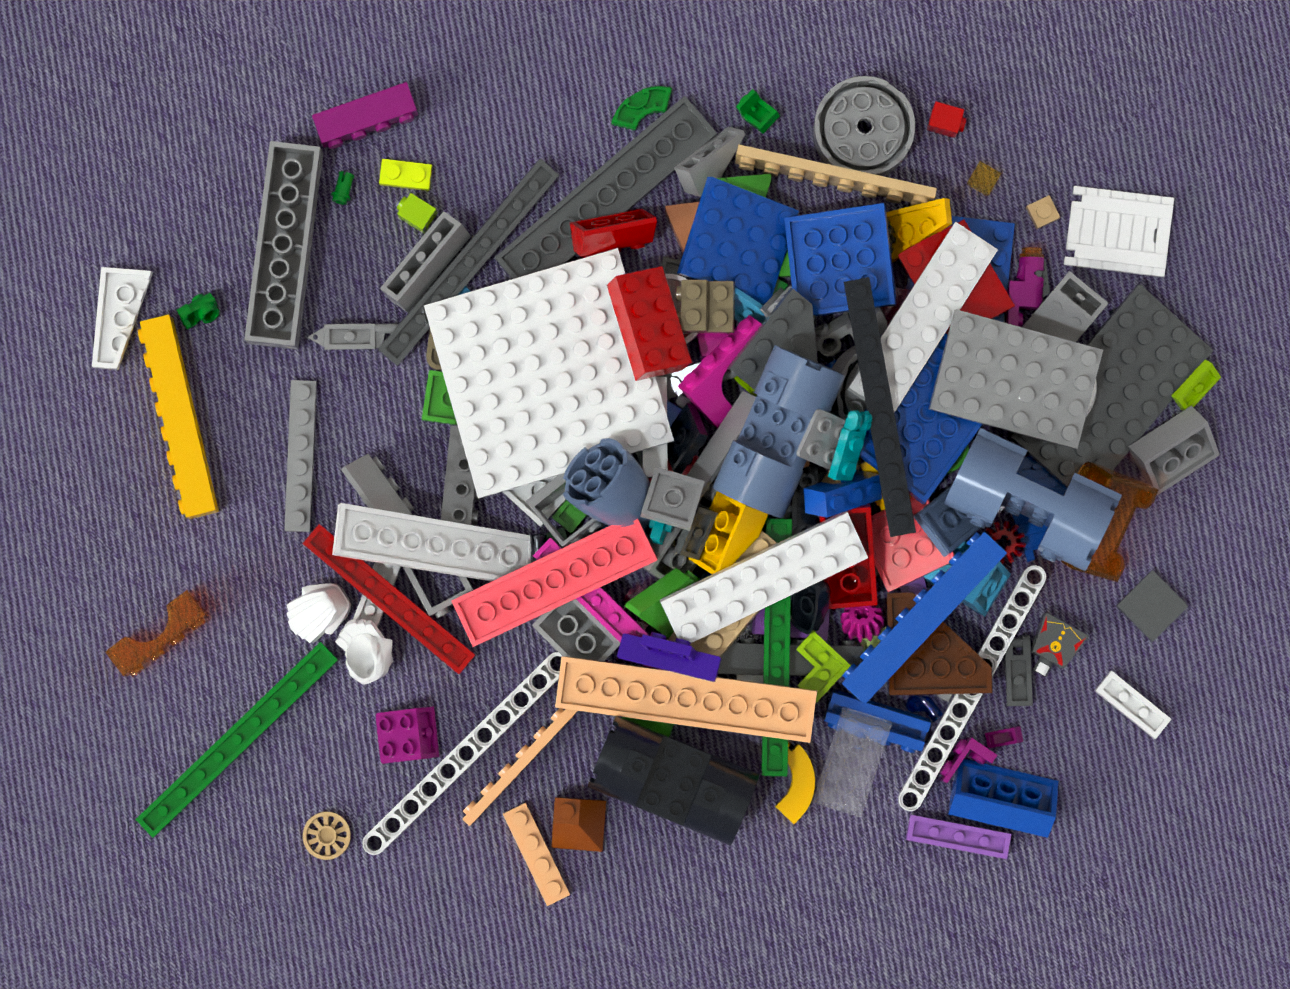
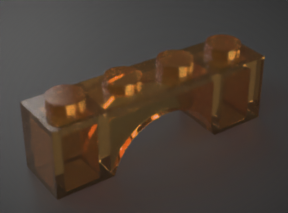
[105,590,208,677]

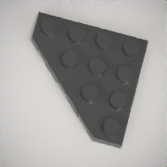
[727,288,817,390]

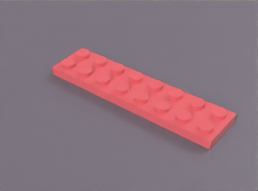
[451,519,658,647]

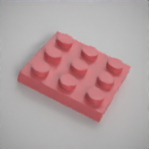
[871,497,955,593]

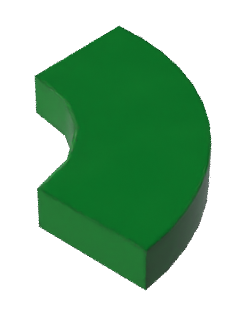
[611,86,672,131]

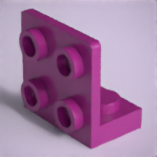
[376,706,440,764]
[939,737,997,783]

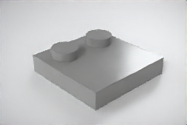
[641,467,705,531]

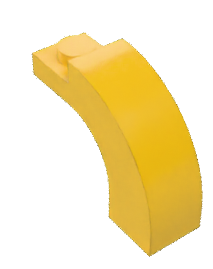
[775,742,815,824]

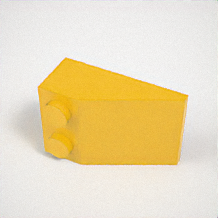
[688,491,768,574]

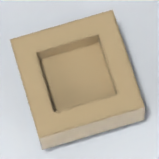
[1026,195,1060,230]

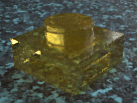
[967,161,1001,196]

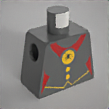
[1031,612,1089,677]

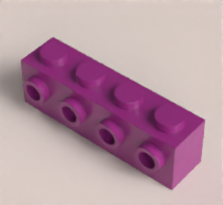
[312,82,418,149]

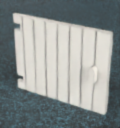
[1064,186,1174,277]

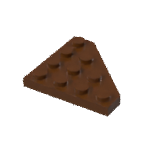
[887,592,993,696]

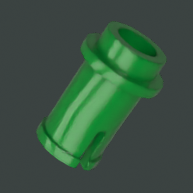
[331,171,355,205]

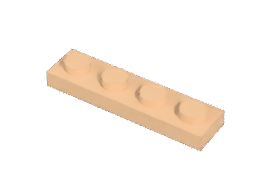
[503,803,570,906]

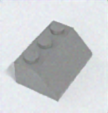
[1128,406,1220,495]
[341,454,414,515]
[532,599,620,662]

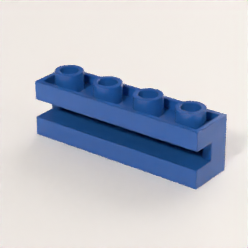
[824,688,931,753]

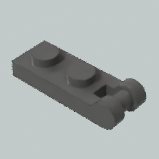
[1004,635,1033,706]

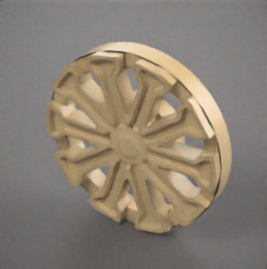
[303,812,351,860]

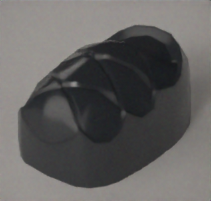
[790,580,831,634]

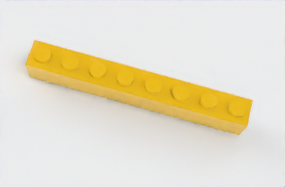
[138,315,219,519]

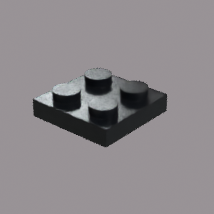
[667,403,708,474]

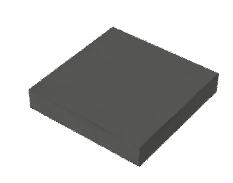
[1116,570,1188,642]

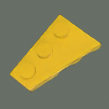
[886,198,952,263]

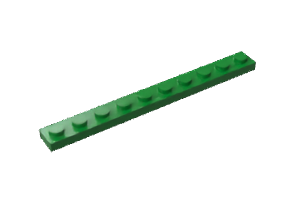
[762,519,792,776]
[135,642,339,838]

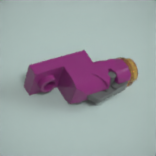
[1005,247,1050,327]

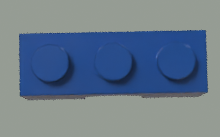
[804,470,882,518]

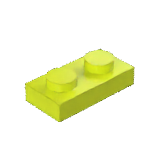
[379,159,433,191]

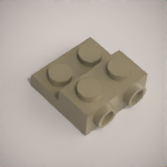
[676,280,735,333]

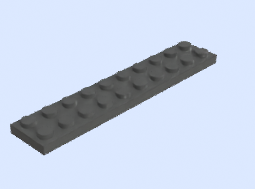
[494,96,717,279]

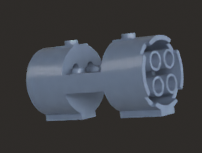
[713,345,845,518]
[944,428,1122,571]

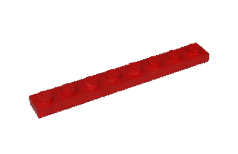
[302,524,475,674]

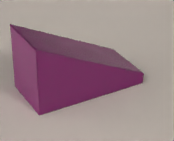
[985,726,1023,748]

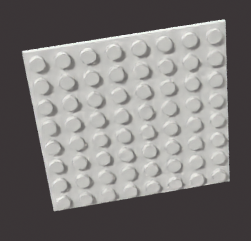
[424,248,674,499]

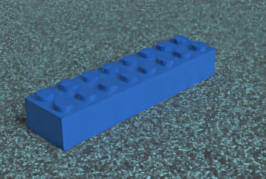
[842,532,1007,705]

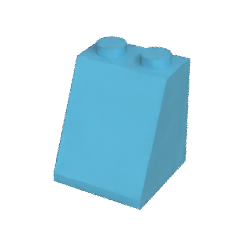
[923,541,1011,617]

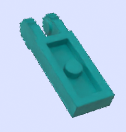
[828,410,873,481]

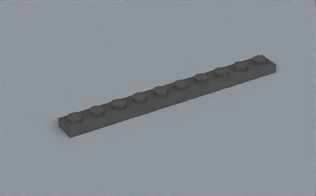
[377,158,559,366]

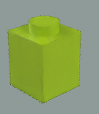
[397,193,438,234]

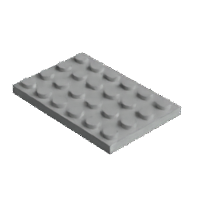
[928,309,1103,449]

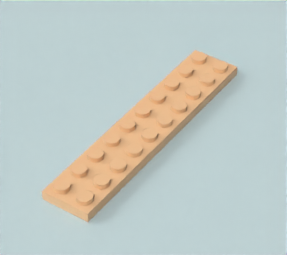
[555,656,817,743]

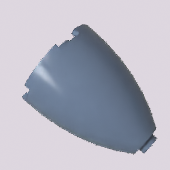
[563,438,650,530]

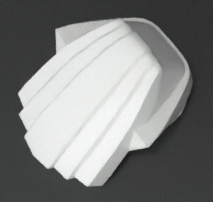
[287,583,351,643]
[335,619,393,684]

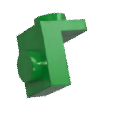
[736,89,780,134]

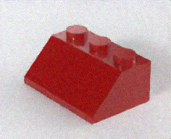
[570,208,657,258]

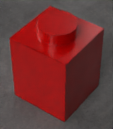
[926,101,967,138]

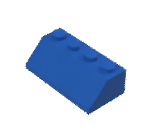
[948,759,1059,838]

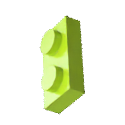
[1172,359,1221,411]

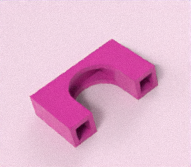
[678,315,762,429]

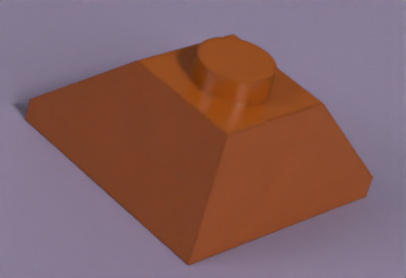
[552,797,606,852]

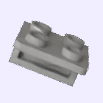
[797,409,845,470]

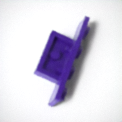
[617,632,721,682]

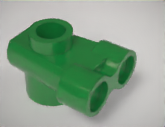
[177,292,220,330]

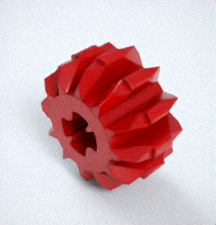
[986,521,1026,564]

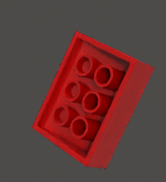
[898,220,1015,335]

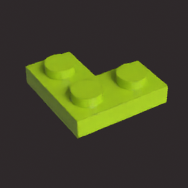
[796,632,851,703]

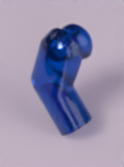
[906,695,943,722]

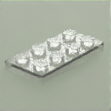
[812,707,892,818]

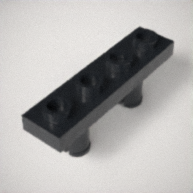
[792,462,818,536]

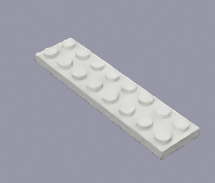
[847,222,998,412]
[332,503,531,581]
[660,511,868,643]

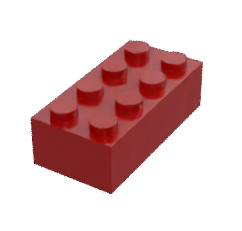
[607,266,692,381]

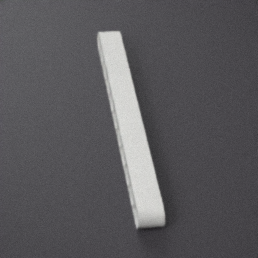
[898,565,1046,811]
[362,652,562,855]

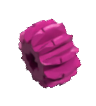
[840,605,884,643]

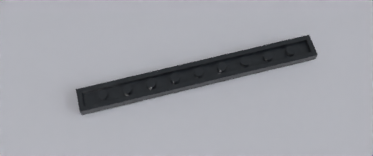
[843,277,916,537]

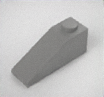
[674,126,745,197]

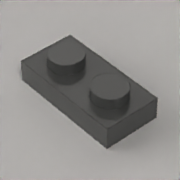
[674,505,718,560]

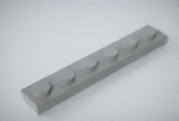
[284,380,317,532]

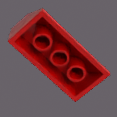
[819,503,878,609]

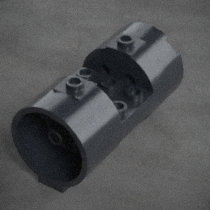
[587,716,759,846]

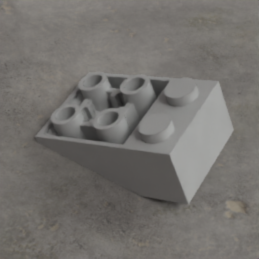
[1022,271,1108,342]

